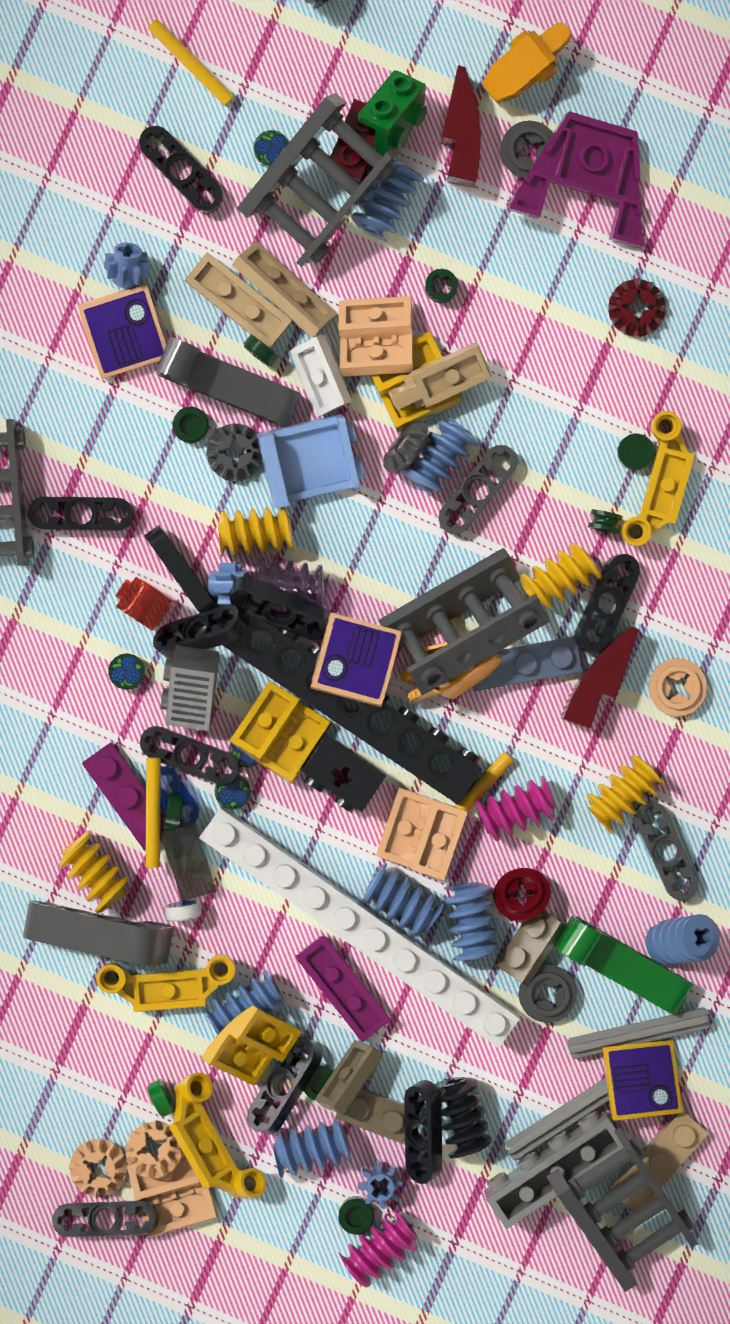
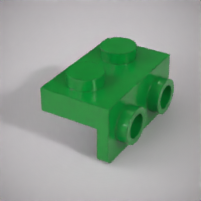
[358,70,427,156]

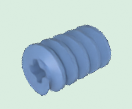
[351,161,425,243]
[401,416,479,496]
[363,862,445,938]
[444,882,498,961]
[646,914,720,966]
[204,970,285,1035]
[273,1118,352,1179]

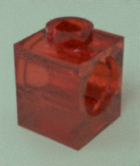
[115,577,175,631]

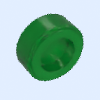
[147,1079,175,1117]

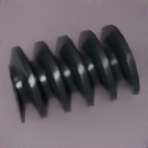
[435,1077,492,1159]

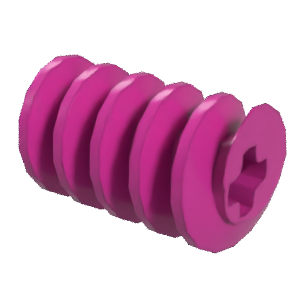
[475,775,555,842]
[338,1209,419,1288]

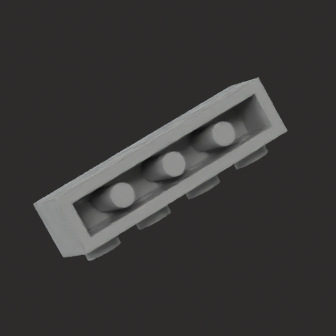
[484,1111,624,1230]

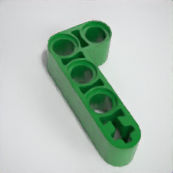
[554,914,695,1016]

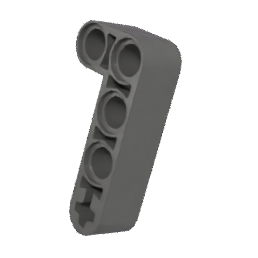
[156,337,301,427]
[23,900,174,966]

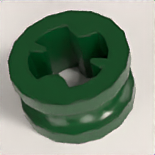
[425,268,458,303]
[587,509,623,534]

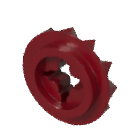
[608,278,667,337]
[493,868,552,923]

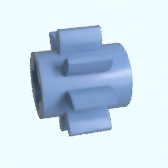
[104,242,150,288]
[208,562,251,606]
[358,1160,403,1209]

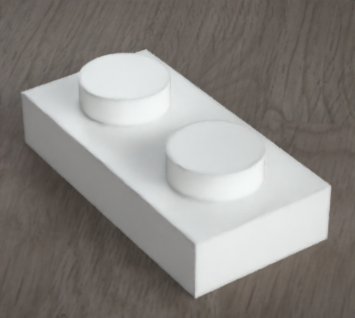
[290,335,353,417]

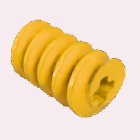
[218,507,294,558]
[520,542,602,610]
[587,755,666,835]
[58,831,132,913]

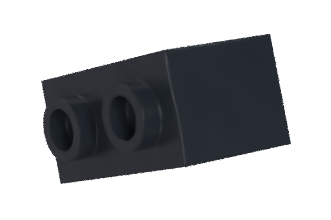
[301,734,386,813]

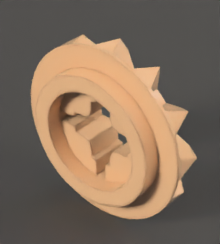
[648,658,707,716]
[124,1119,183,1179]
[69,1139,127,1198]

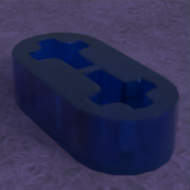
[161,765,200,829]

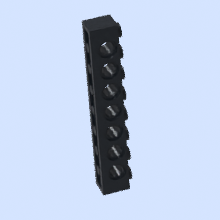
[222,613,483,805]

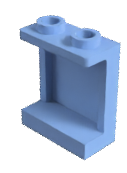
[256,414,365,509]

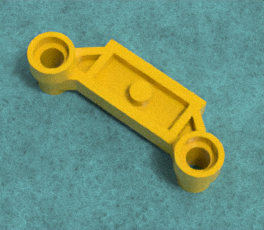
[621,411,695,546]
[96,954,236,1012]
[168,1073,266,1199]

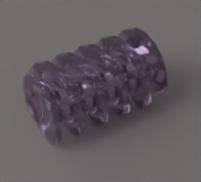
[255,556,330,607]

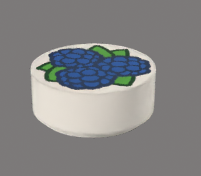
[164,899,202,922]

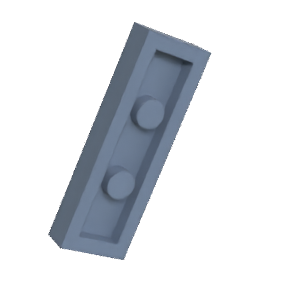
[474,636,582,691]

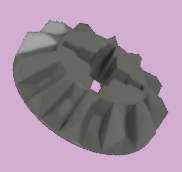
[500,120,553,178]
[383,422,428,473]
[206,423,263,481]
[518,964,577,1023]

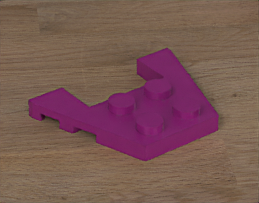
[506,111,644,248]

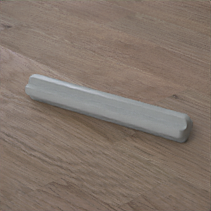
[568,1008,710,1059]
[504,1077,609,1160]

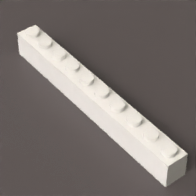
[199,806,520,1048]

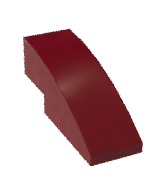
[440,65,481,189]
[560,626,639,728]

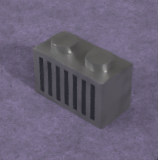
[160,645,220,731]

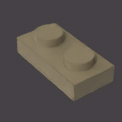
[495,910,567,986]
[315,1040,383,1115]
[335,1087,405,1144]

